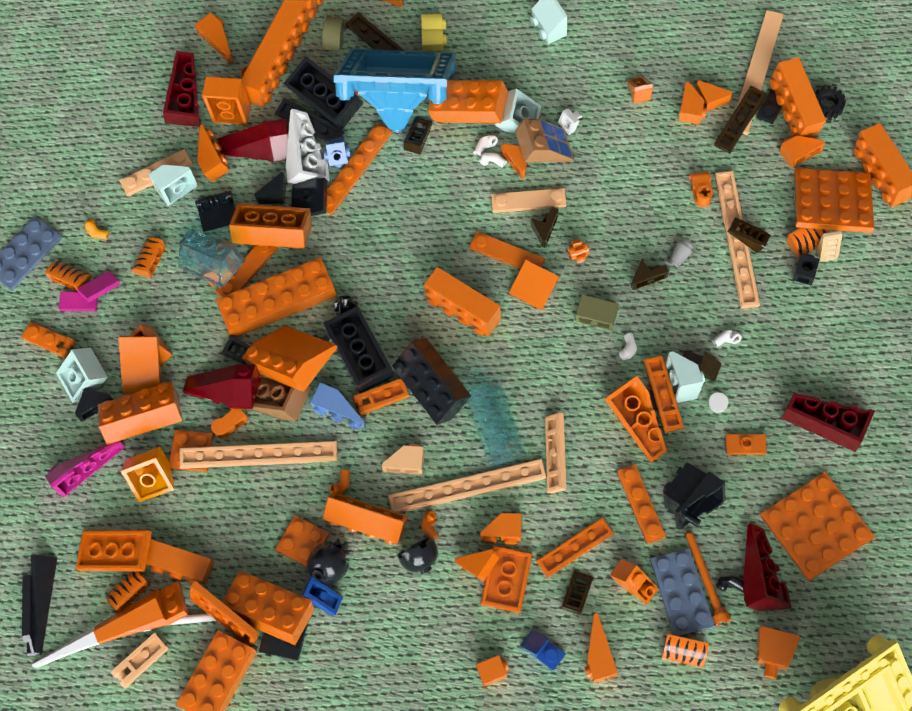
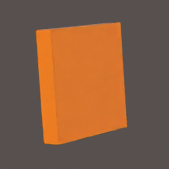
[509,260,559,310]

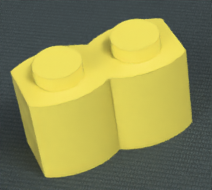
[421,14,447,51]

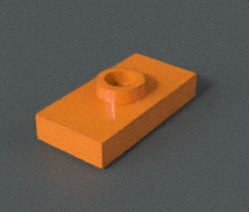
[725,434,767,455]

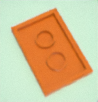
[118,336,161,393]
[481,545,533,613]

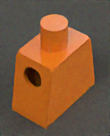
[757,626,800,679]

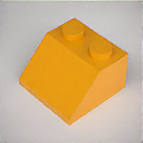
[121,447,175,503]

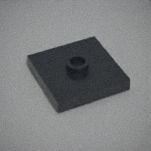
[291,178,327,216]
[259,621,309,661]

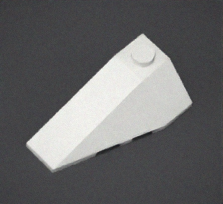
[286,109,330,184]

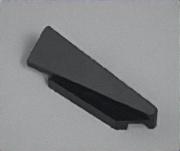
[22,555,57,656]

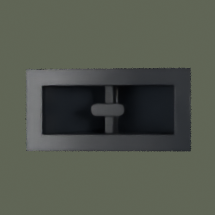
[254,172,287,204]
[75,388,114,422]

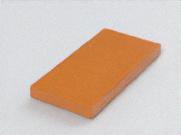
[75,530,152,571]
[189,581,259,648]

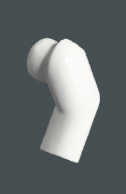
[473,135,498,157]
[479,153,507,168]
[711,330,742,347]

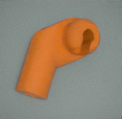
[329,470,350,495]
[421,511,439,540]

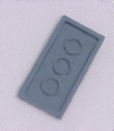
[0,216,62,291]
[650,548,715,637]

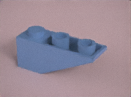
[310,383,366,430]

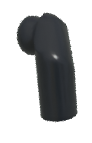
[716,576,744,593]

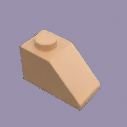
[382,444,424,474]

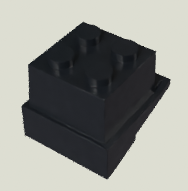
[663,462,726,530]

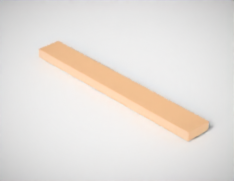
[737,10,784,135]
[715,171,760,309]
[180,441,338,469]
[388,458,547,513]

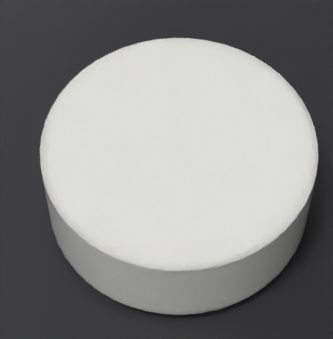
[708,392,728,413]

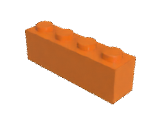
[323,492,408,544]
[146,539,215,585]

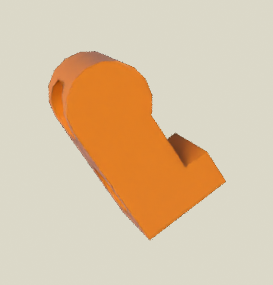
[211,408,248,439]

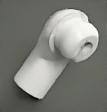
[619,333,637,360]

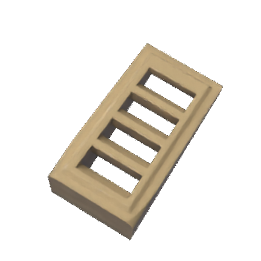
[816,230,842,262]

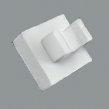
[558,108,582,135]

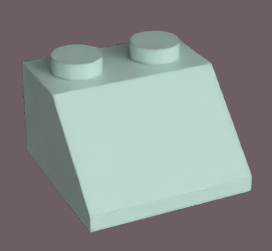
[530,0,567,44]
[495,88,541,134]
[148,164,198,206]
[56,347,108,403]
[665,351,705,403]

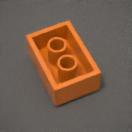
[202,76,251,125]

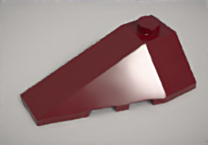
[218,119,289,162]
[183,364,261,409]
[743,523,792,612]

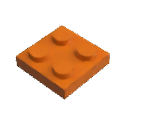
[169,430,214,472]
[275,515,330,567]

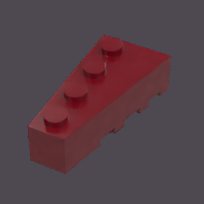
[163,51,200,127]
[782,393,875,452]

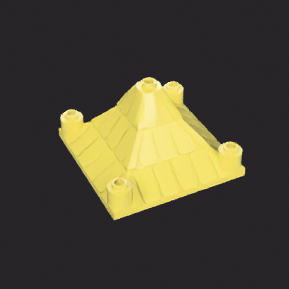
[779,635,912,711]

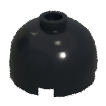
[397,537,438,574]
[307,543,349,585]

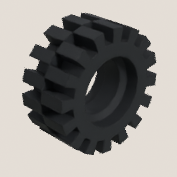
[815,85,846,120]

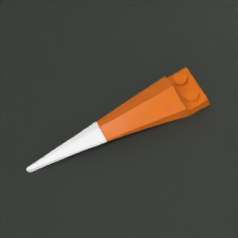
[32,581,188,668]

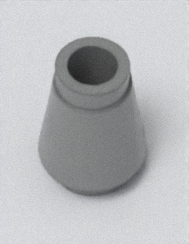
[668,240,693,269]

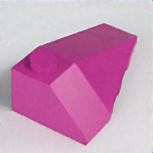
[45,441,125,498]

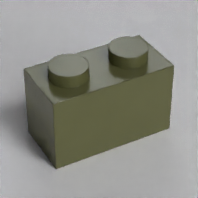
[575,295,619,331]

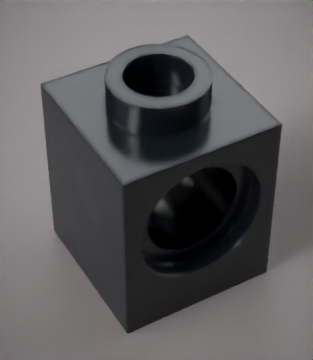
[793,254,820,286]

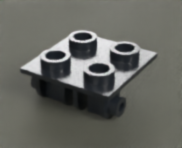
[195,191,235,232]

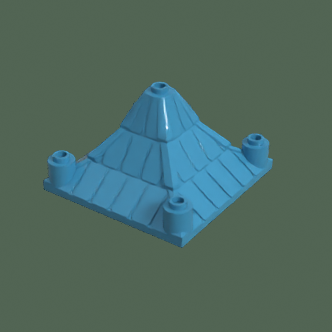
[334,49,456,132]

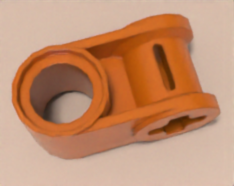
[689,171,713,207]

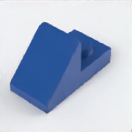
[302,577,343,616]
[520,630,566,671]

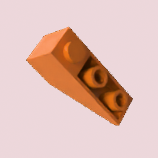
[197,124,230,182]

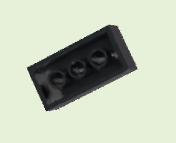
[283,56,363,129]
[324,306,394,394]
[392,338,471,425]

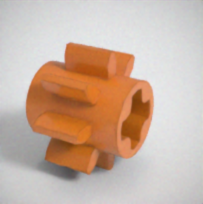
[567,239,589,264]

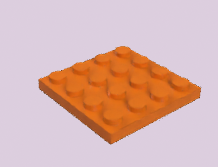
[794,168,874,233]
[759,472,875,582]

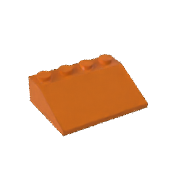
[242,326,337,392]

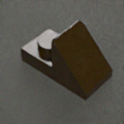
[531,207,559,248]
[631,259,669,290]
[683,350,721,381]

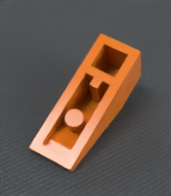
[195,12,234,65]
[584,613,618,683]

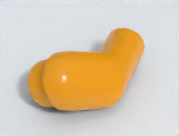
[85,219,109,239]

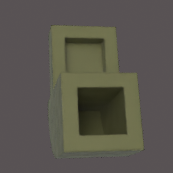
[322,17,347,51]

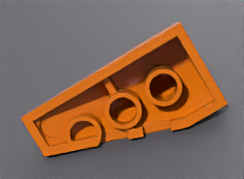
[602,376,667,463]

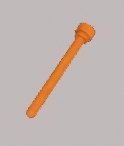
[685,531,731,626]

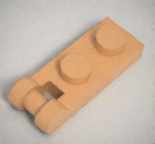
[111,633,169,688]

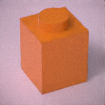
[476,655,509,687]

